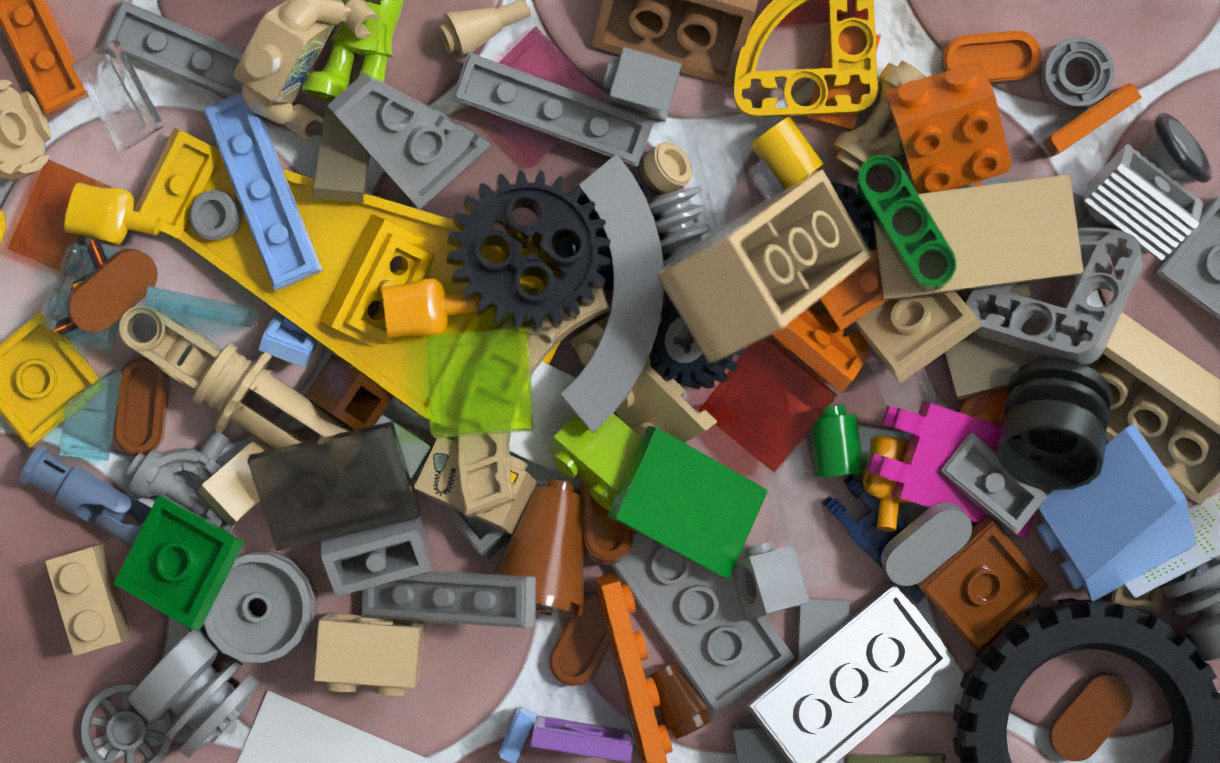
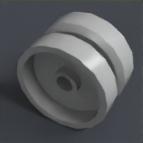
[204,551,317,663]

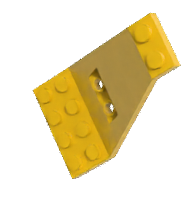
[133,127,562,434]

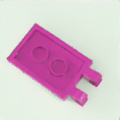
[866,401,1043,538]

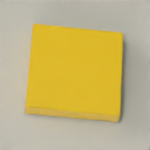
[0,310,108,448]

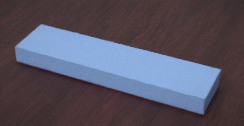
[203,92,324,291]

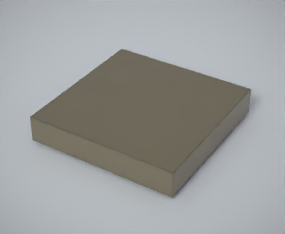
[943,282,1049,401]

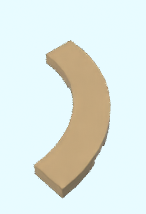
[457,271,610,517]

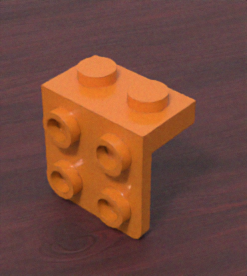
[885,60,1012,194]

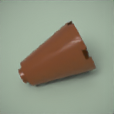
[494,479,584,619]

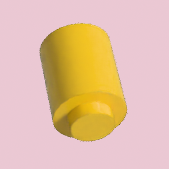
[750,116,824,191]

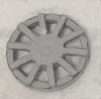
[81,683,173,763]

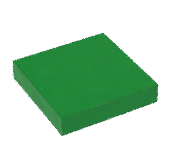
[113,495,245,631]

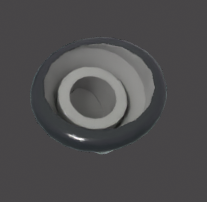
[1140,113,1213,185]

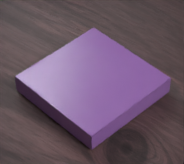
[531,715,633,763]

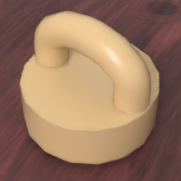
[639,142,692,195]

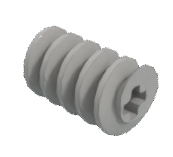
[648,186,711,292]

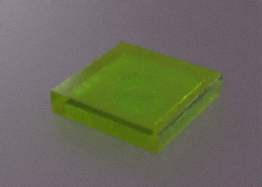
[427,328,534,438]

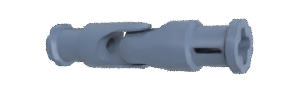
[18,445,151,547]

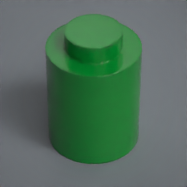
[808,404,864,478]

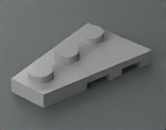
[327,72,492,209]

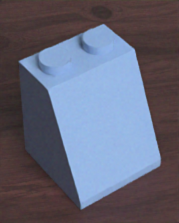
[1036,424,1196,602]

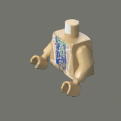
[233,0,379,142]

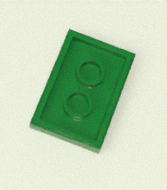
[607,426,768,580]

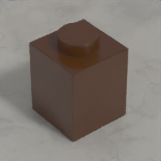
[305,355,394,437]

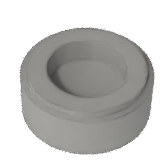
[189,190,242,241]

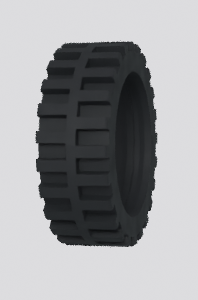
[953,598,1220,763]

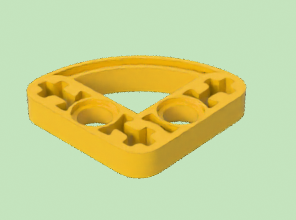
[733,0,878,118]

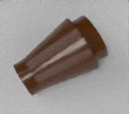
[649,663,711,740]

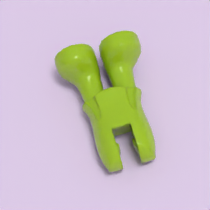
[301,0,404,103]

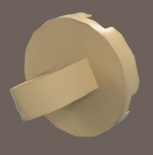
[0,80,51,180]

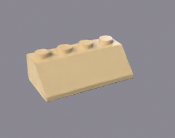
[1073,303,1220,505]

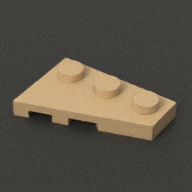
[570,315,717,443]

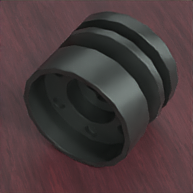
[997,358,1112,490]

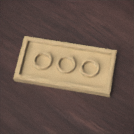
[872,174,1084,300]

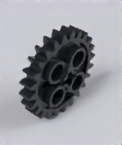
[447,170,611,333]

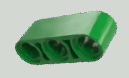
[856,155,957,291]

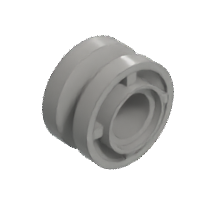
[1039,37,1114,110]

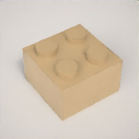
[314,612,426,696]

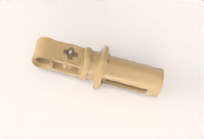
[119,305,367,487]

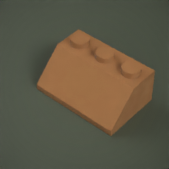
[591,0,758,87]

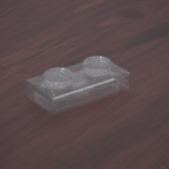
[72,40,165,151]

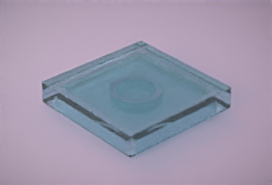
[145,286,259,328]

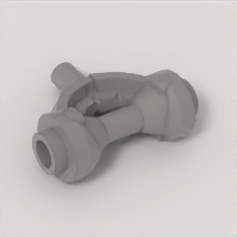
[125,429,238,533]

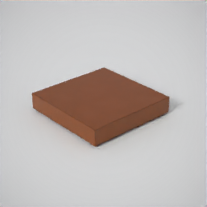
[916,515,1049,652]

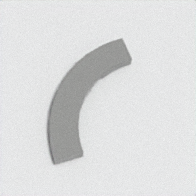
[561,154,664,434]

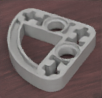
[966,227,1144,365]

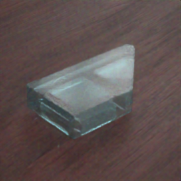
[59,369,122,461]

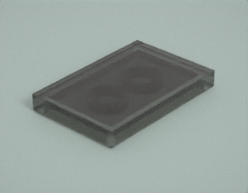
[247,421,421,551]

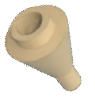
[439,0,531,59]

